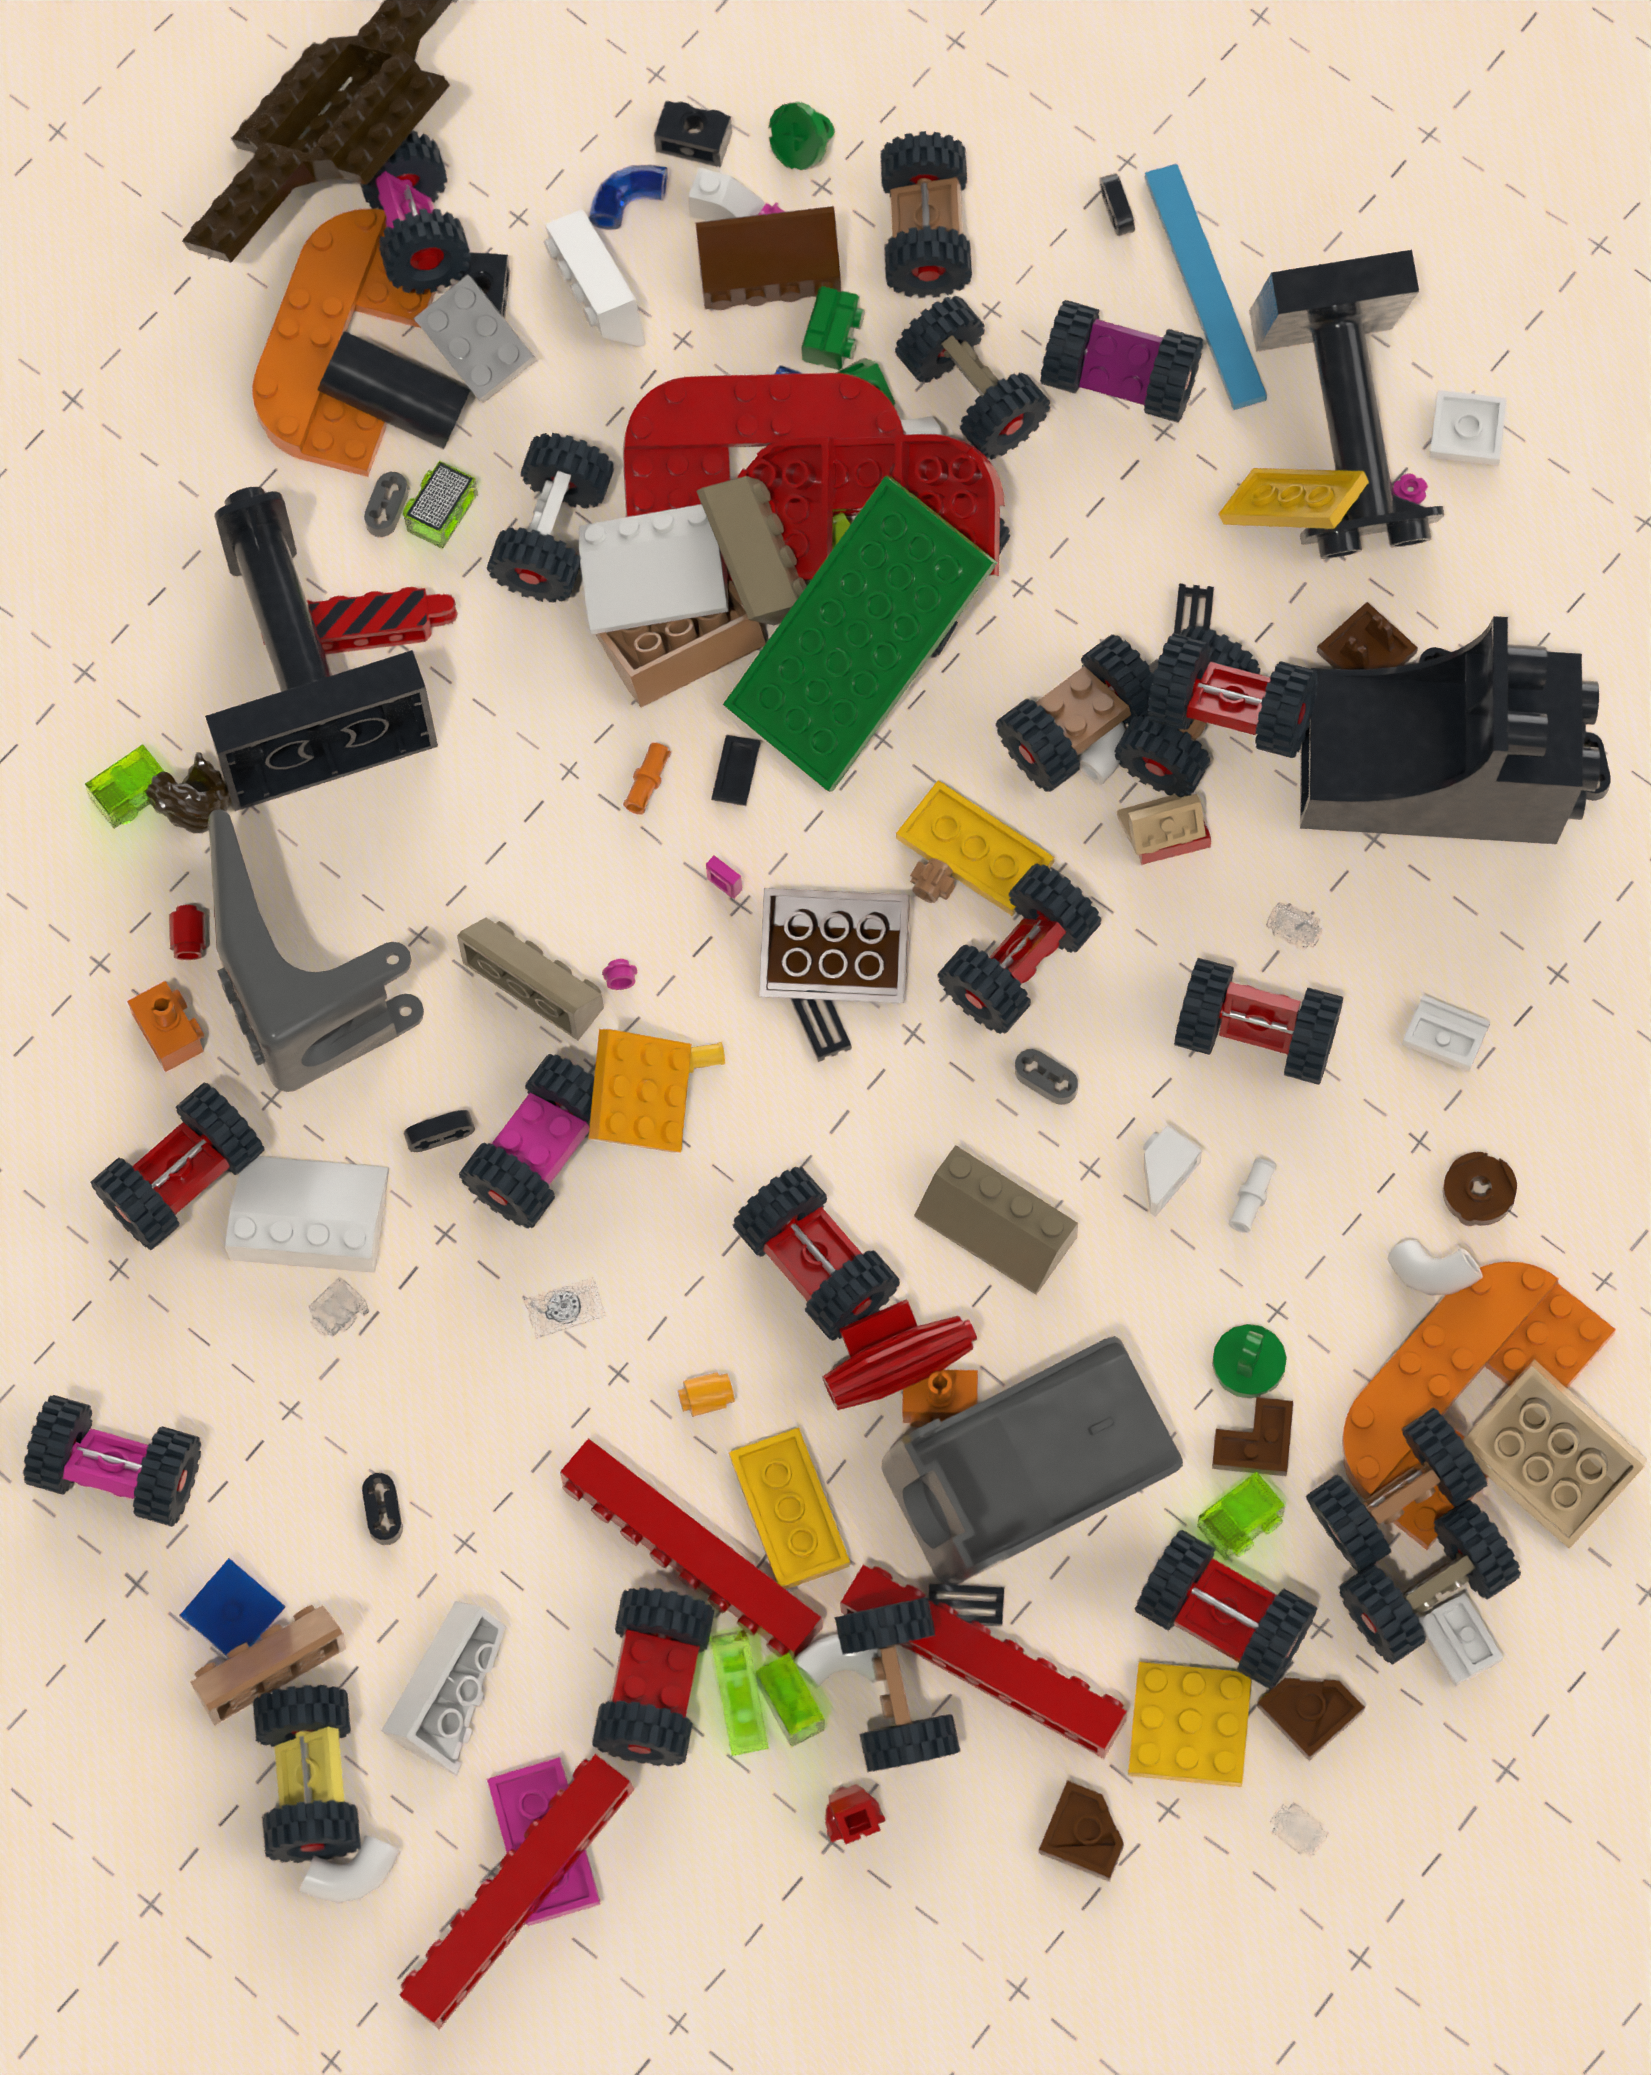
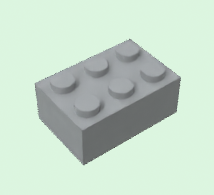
[414,275,537,403]

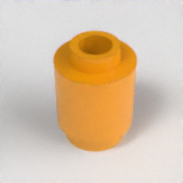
[678,1372,735,1417]

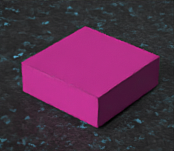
[706,855,743,899]

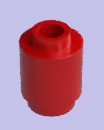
[169,905,206,960]

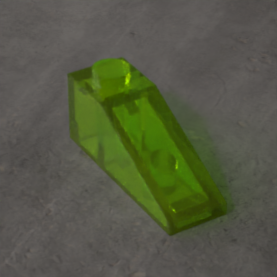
[709,1630,769,1756]

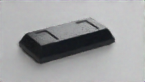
[711,735,761,806]

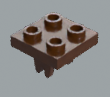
[1316,602,1418,670]

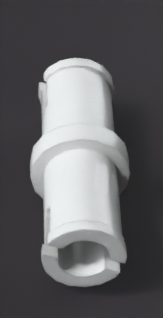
[1228,1158,1276,1233]

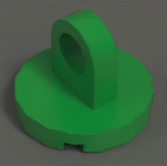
[768,101,835,171]
[1212,1324,1287,1399]

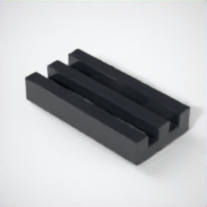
[1174,583,1214,635]
[790,990,852,1062]
[928,1583,1004,1627]

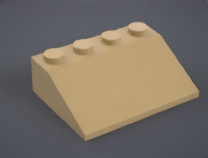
[1463,1360,1647,1549]

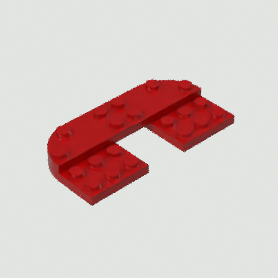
[623,373,904,517]
[728,434,1005,582]

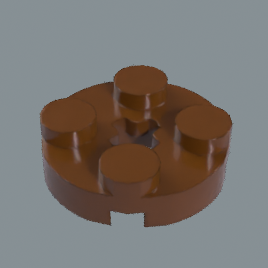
[1442,1152,1517,1226]

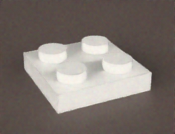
[1429,390,1507,466]

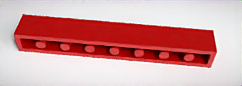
[560,1438,823,1660]
[840,1565,1127,1759]
[399,1754,635,2030]

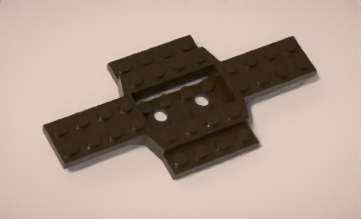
[182,0,454,263]

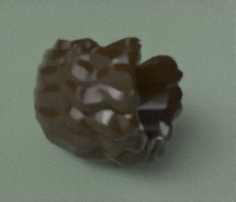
[146,752,230,834]

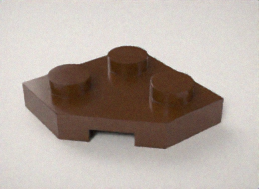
[1257,1678,1365,1761]
[1038,1780,1124,1882]

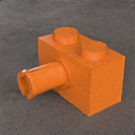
[127,981,205,1072]
[902,1370,978,1428]

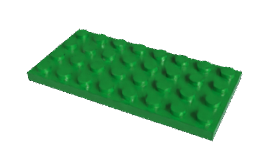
[723,476,998,792]

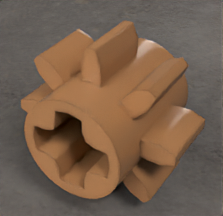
[910,858,955,903]

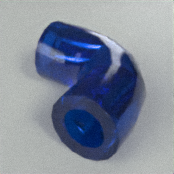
[588,164,668,230]

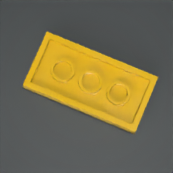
[1218,468,1369,529]
[896,780,1054,916]
[729,1427,851,1589]

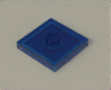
[179,1558,286,1659]

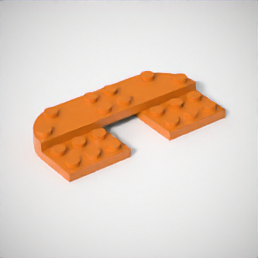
[252,209,438,477]
[1341,1262,1616,1550]

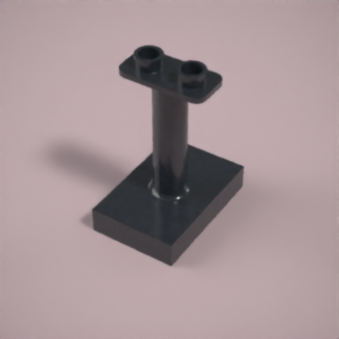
[1249,249,1444,559]
[205,487,438,812]

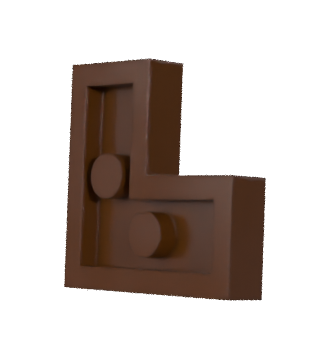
[1212,1397,1294,1476]

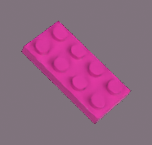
[487,1757,601,1927]

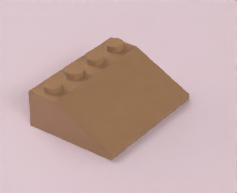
[595,577,766,707]
[190,1605,346,1726]

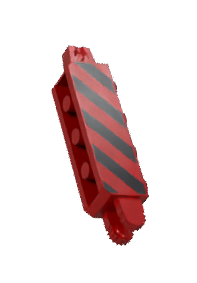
[261,587,458,655]

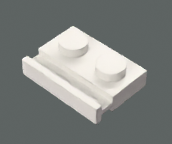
[1402,995,1490,1072]
[1418,1593,1504,1687]

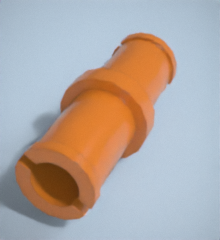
[623,743,671,815]

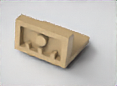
[1117,794,1206,855]

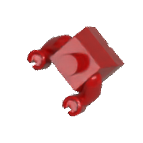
[825,1784,886,1845]

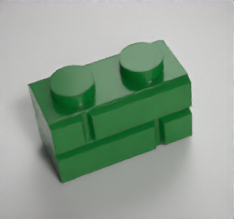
[801,286,865,370]

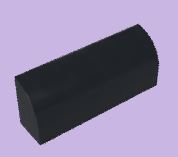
[317,331,471,449]

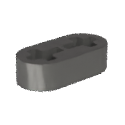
[364,472,409,537]
[1015,1049,1078,1105]

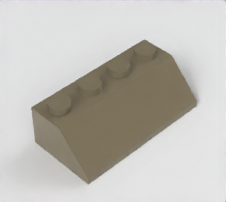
[697,476,807,626]
[457,917,604,1041]
[914,1145,1078,1295]

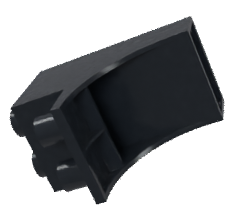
[1300,616,1600,844]

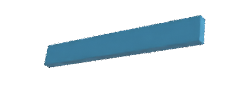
[1144,163,1267,411]

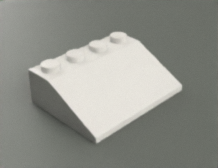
[579,504,729,635]
[225,1156,389,1273]

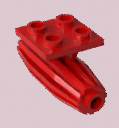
[822,1299,977,1411]

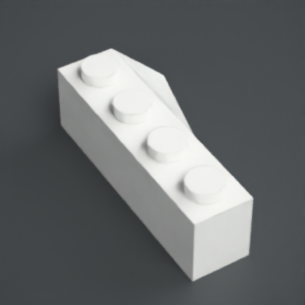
[544,208,646,347]
[381,1601,506,1775]

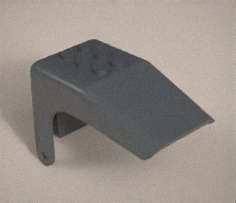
[208,809,424,1092]
[881,1336,1183,1586]

